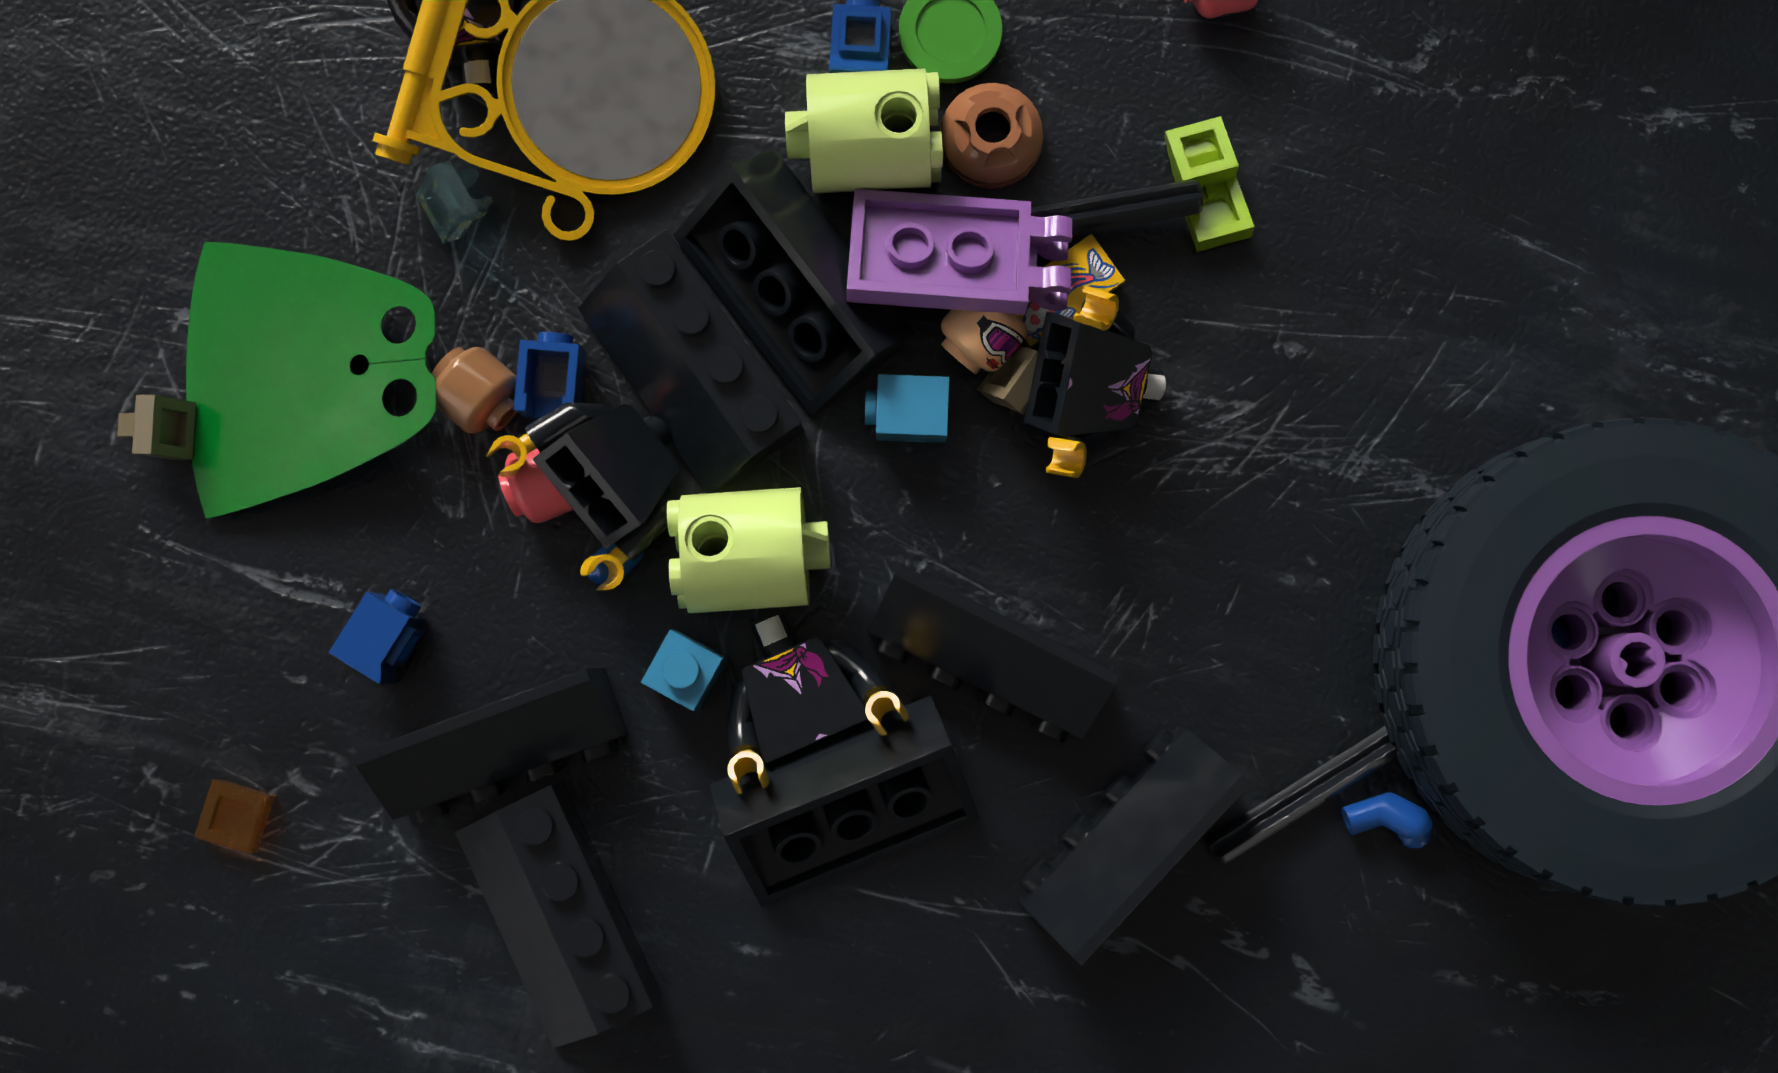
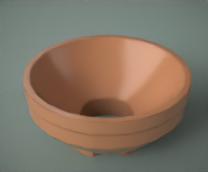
[940,83,1044,190]

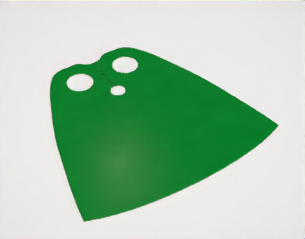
[186,242,436,519]

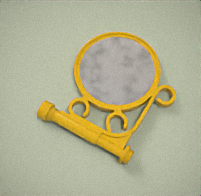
[372,0,715,241]

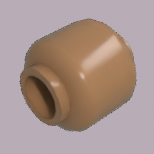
[431,347,517,434]

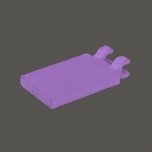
[846,189,1072,315]

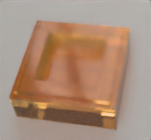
[194,779,275,854]

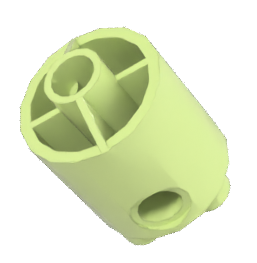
[785,68,943,194]
[667,487,831,613]

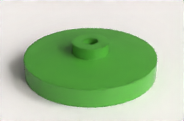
[899,0,1002,84]

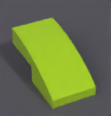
[1165,116,1254,252]

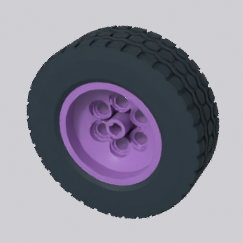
[1373,417,1778,907]

